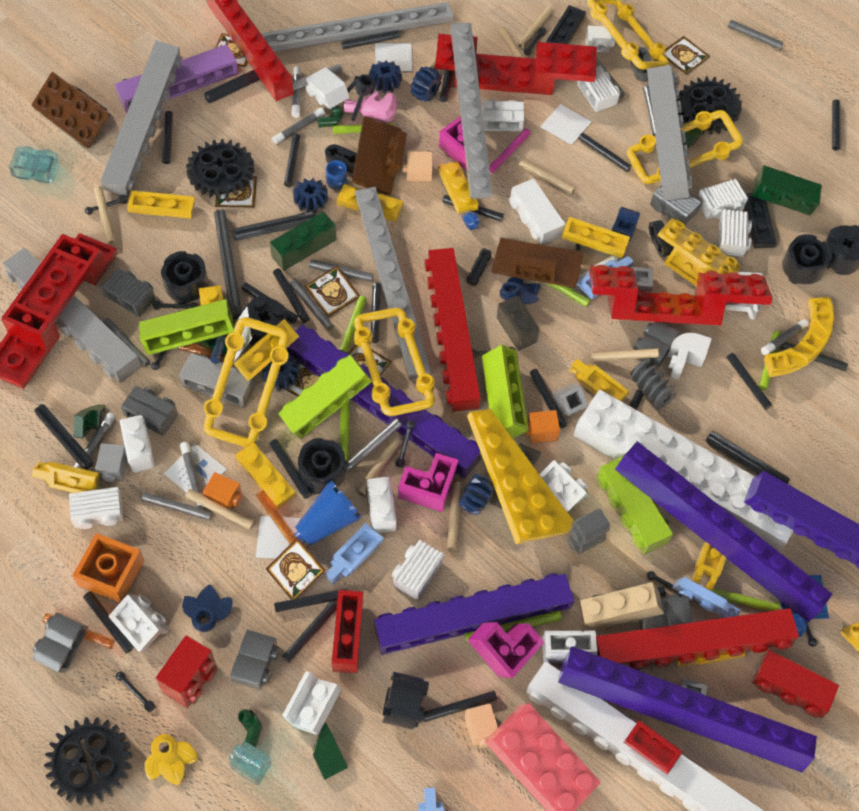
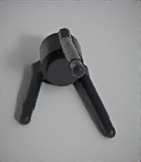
[347,75,376,121]

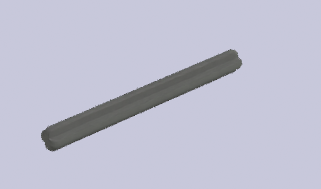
[214,209,242,320]

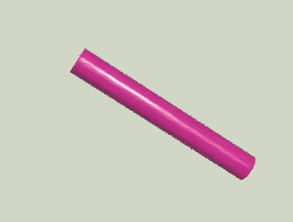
[489,128,530,173]

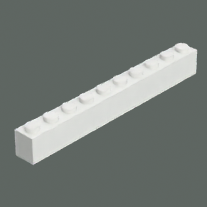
[526,661,764,811]

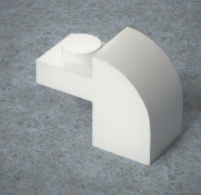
[667,333,711,380]

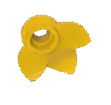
[145,734,198,785]

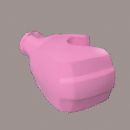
[344,91,398,123]

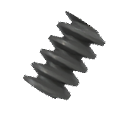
[630,358,677,409]

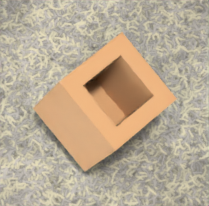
[402,152,432,181]
[464,704,498,748]

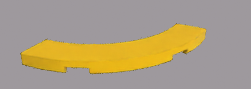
[764,297,834,377]

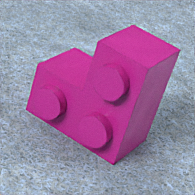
[439,116,484,171]
[398,453,458,512]
[467,622,544,678]

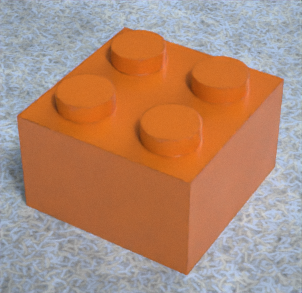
[72,533,145,603]

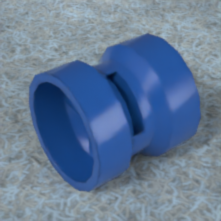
[326,160,347,190]

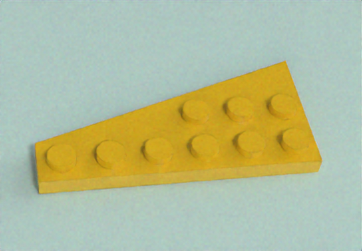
[467,409,574,544]

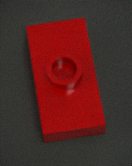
[623,720,683,775]

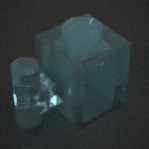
[229,741,272,786]

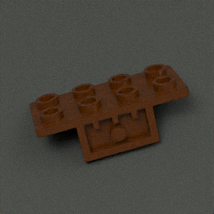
[31,72,110,148]
[352,116,407,195]
[491,238,584,288]

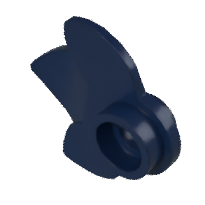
[500,277,541,304]
[182,585,233,632]

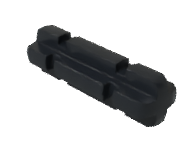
[466,248,492,286]

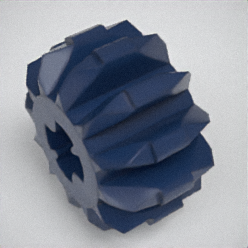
[368,59,402,94]
[410,66,442,102]
[293,177,328,213]
[261,355,300,392]
[459,474,494,515]

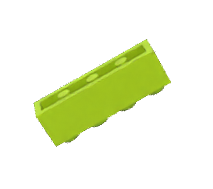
[139,299,234,355]
[482,344,529,439]
[278,355,372,439]
[597,456,673,554]

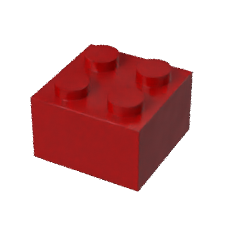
[155,635,217,709]

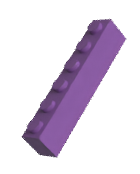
[114,44,238,114]

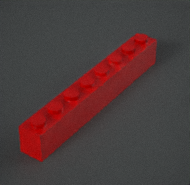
[207,0,294,101]
[424,248,480,412]
[596,608,799,671]

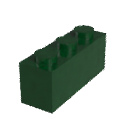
[752,165,822,216]
[270,211,336,271]

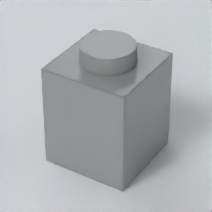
[552,383,589,415]
[95,443,128,482]

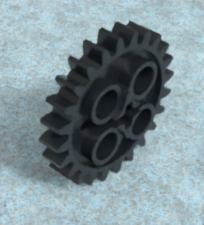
[677,76,742,135]
[186,139,255,199]
[44,717,133,806]

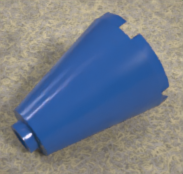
[294,481,362,546]

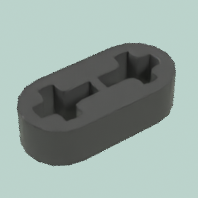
[630,47,651,82]

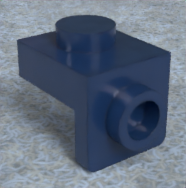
[611,207,640,241]

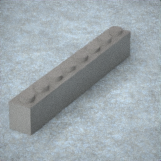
[101,40,183,196]
[647,65,692,201]
[3,248,141,383]

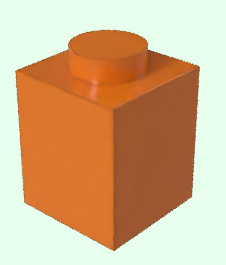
[525,410,560,444]
[203,472,243,510]

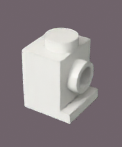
[586,26,615,52]

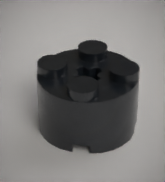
[825,225,859,275]
[782,234,832,284]
[161,251,208,304]
[242,296,287,346]
[298,438,346,494]
[382,671,429,730]

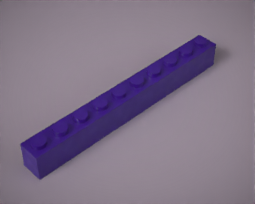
[286,325,482,479]
[615,441,832,622]
[558,646,817,773]

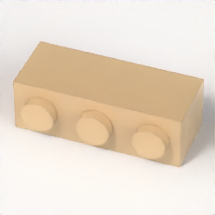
[580,582,664,631]

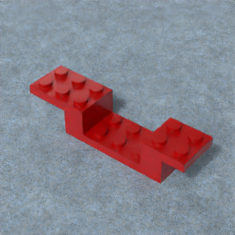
[435,33,597,95]
[0,233,118,390]
[589,265,773,326]

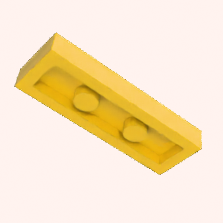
[438,162,478,213]
[337,184,403,222]
[127,190,195,219]
[562,217,630,258]
[233,319,299,381]
[235,442,296,509]

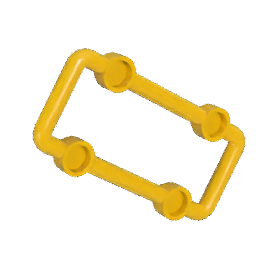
[587,0,669,70]
[627,110,743,185]
[354,308,435,416]
[203,317,289,447]

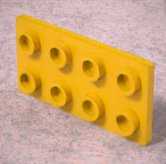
[658,218,741,286]

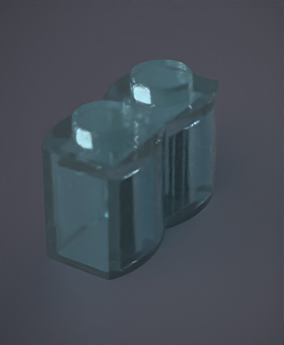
[9,146,60,183]

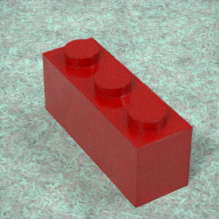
[331,590,364,674]
[751,650,839,718]

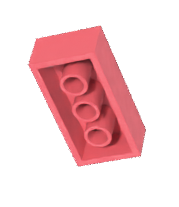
[484,703,601,811]

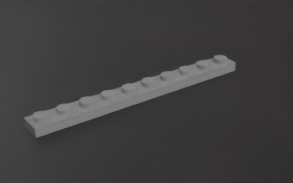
[261,2,453,52]
[450,23,492,198]
[355,187,431,380]

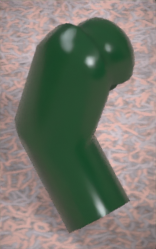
[317,106,344,128]
[238,709,262,749]

